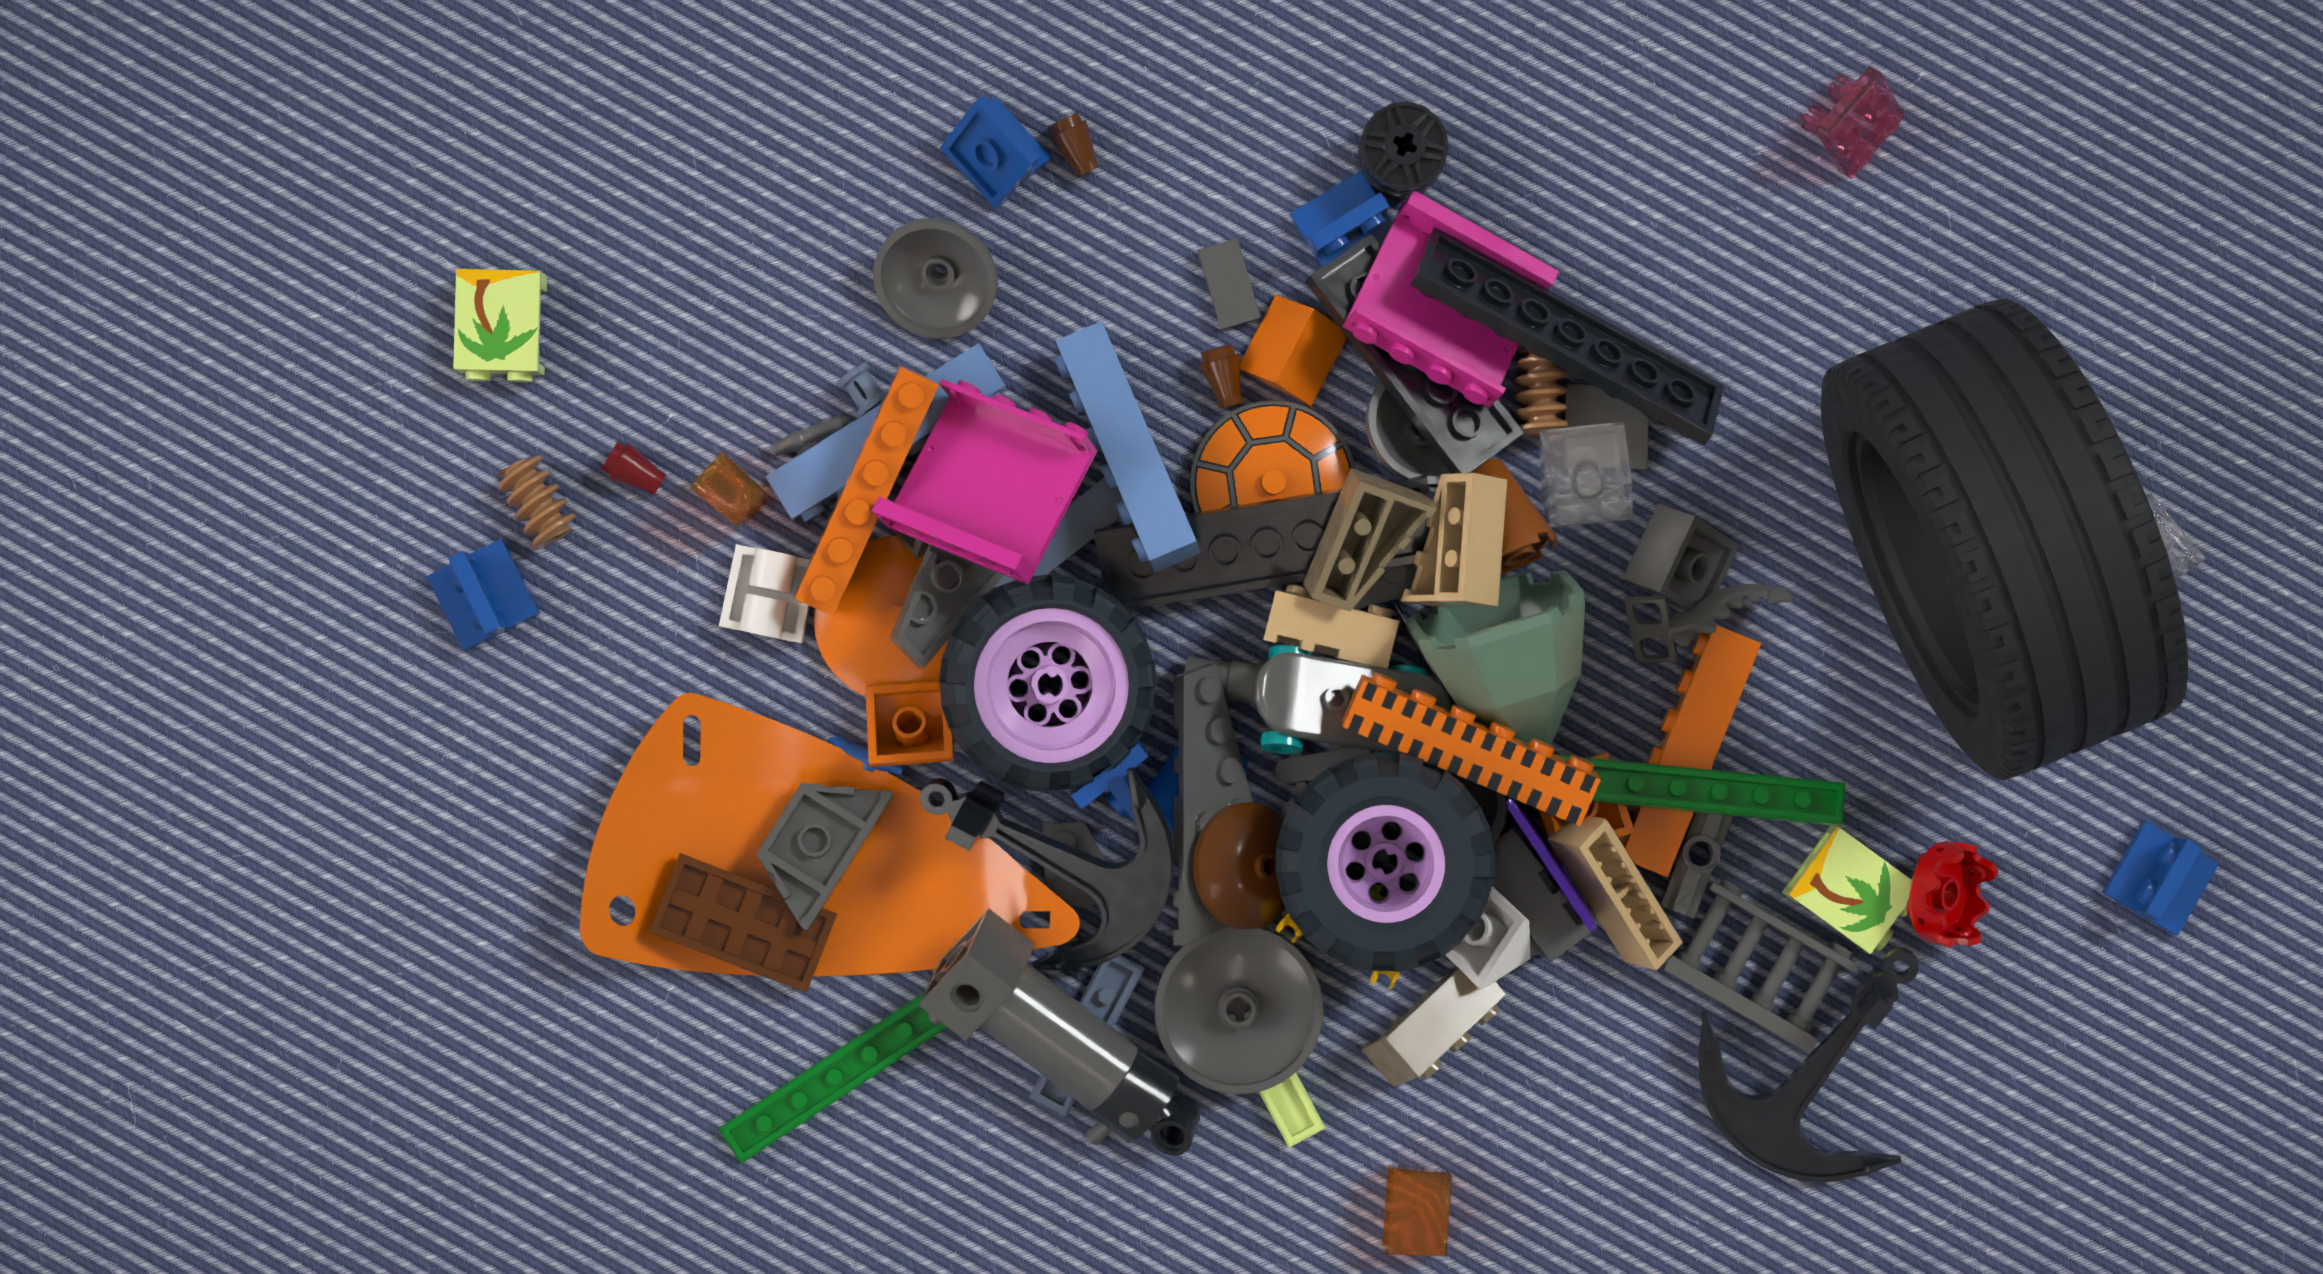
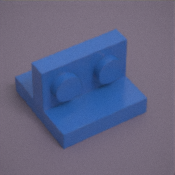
[940,95,1052,209]
[1289,171,1392,268]
[426,539,541,651]
[1071,740,1148,821]
[2101,821,2220,936]

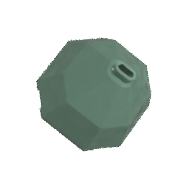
[1406,570,1585,744]

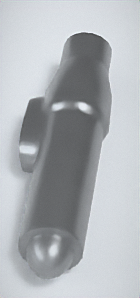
[772,415,851,456]

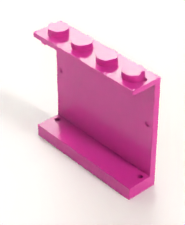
[1342,190,1559,408]
[872,379,1097,585]

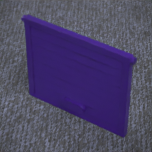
[1505,796,1598,932]

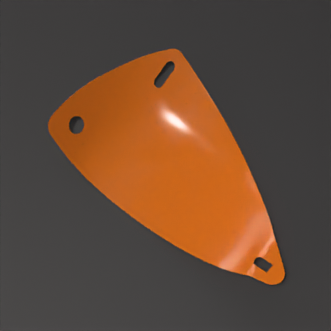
[580,693,1080,976]

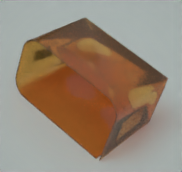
[690,451,770,527]
[1382,1164,1452,1256]

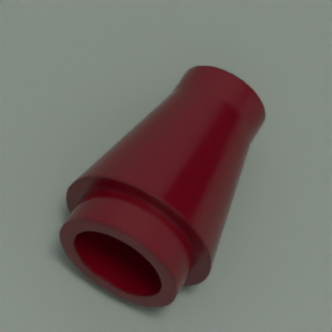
[601,441,666,495]

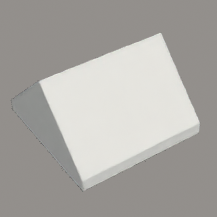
[1446,886,1531,989]

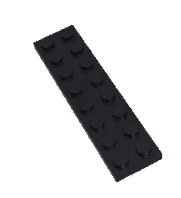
[1410,227,1724,445]
[1094,474,1430,611]

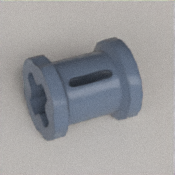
[836,362,887,417]

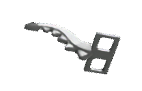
[1624,584,1793,662]

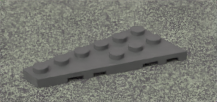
[889,484,1082,668]
[1174,664,1265,946]

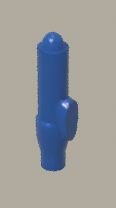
[826,736,906,776]

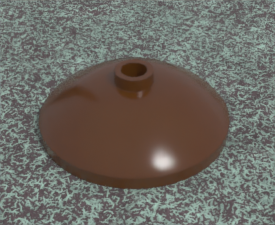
[1193,802,1286,929]

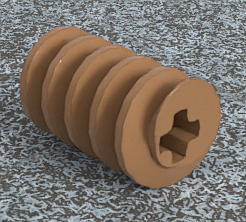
[1515,350,1569,438]
[495,455,576,550]

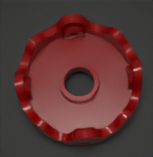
[1906,840,1998,948]

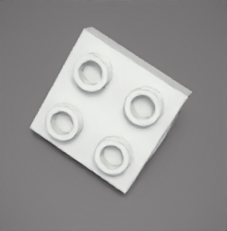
[719,544,810,644]

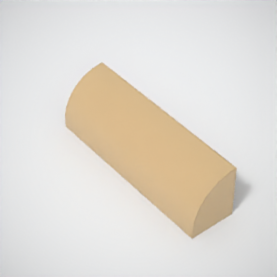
[1547,817,1683,971]

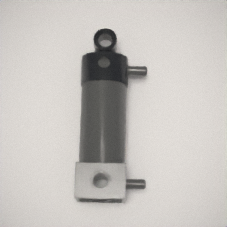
[919,908,1200,1156]

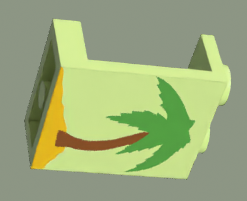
[453,269,547,382]
[1782,826,1912,954]

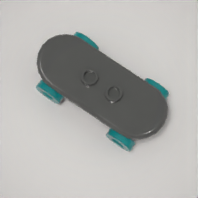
[1254,645,1453,756]

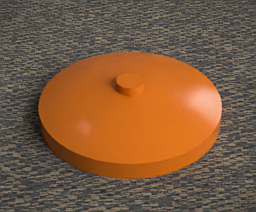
[814,536,949,696]

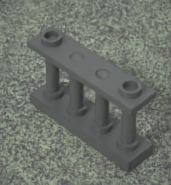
[1660,878,1860,1054]

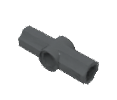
[1659,812,1733,919]

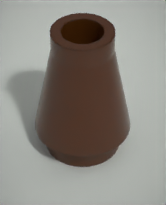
[1048,112,1100,177]
[1199,344,1243,408]

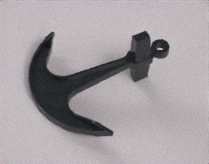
[920,767,1174,970]
[1698,947,1919,1182]

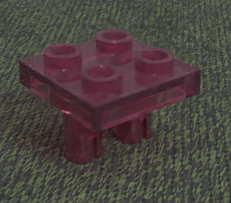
[1801,66,1905,179]

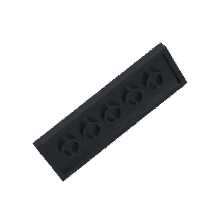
[1305,233,1524,474]

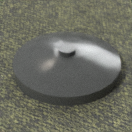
[1155,926,1323,1094]

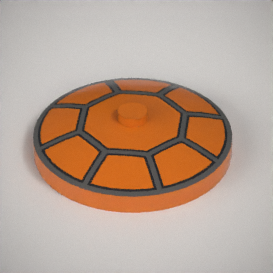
[1190,400,1355,513]

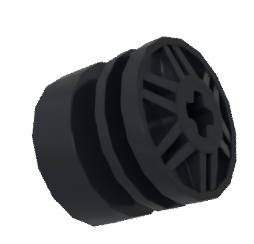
[1357,102,1449,200]

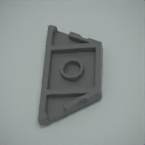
[756,783,894,933]

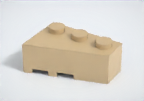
[1401,473,1507,607]
[1263,584,1400,669]

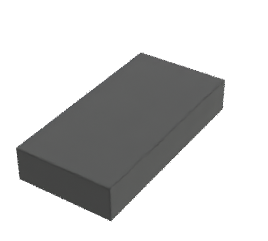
[1197,238,1261,331]

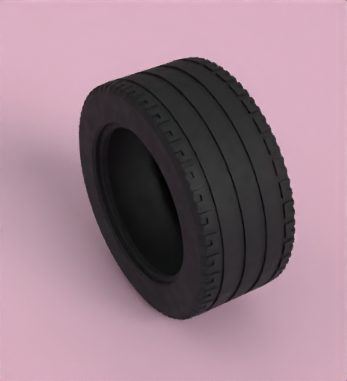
[1821,298,2188,780]

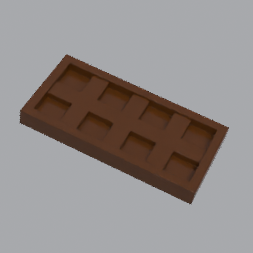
[648,853,837,993]

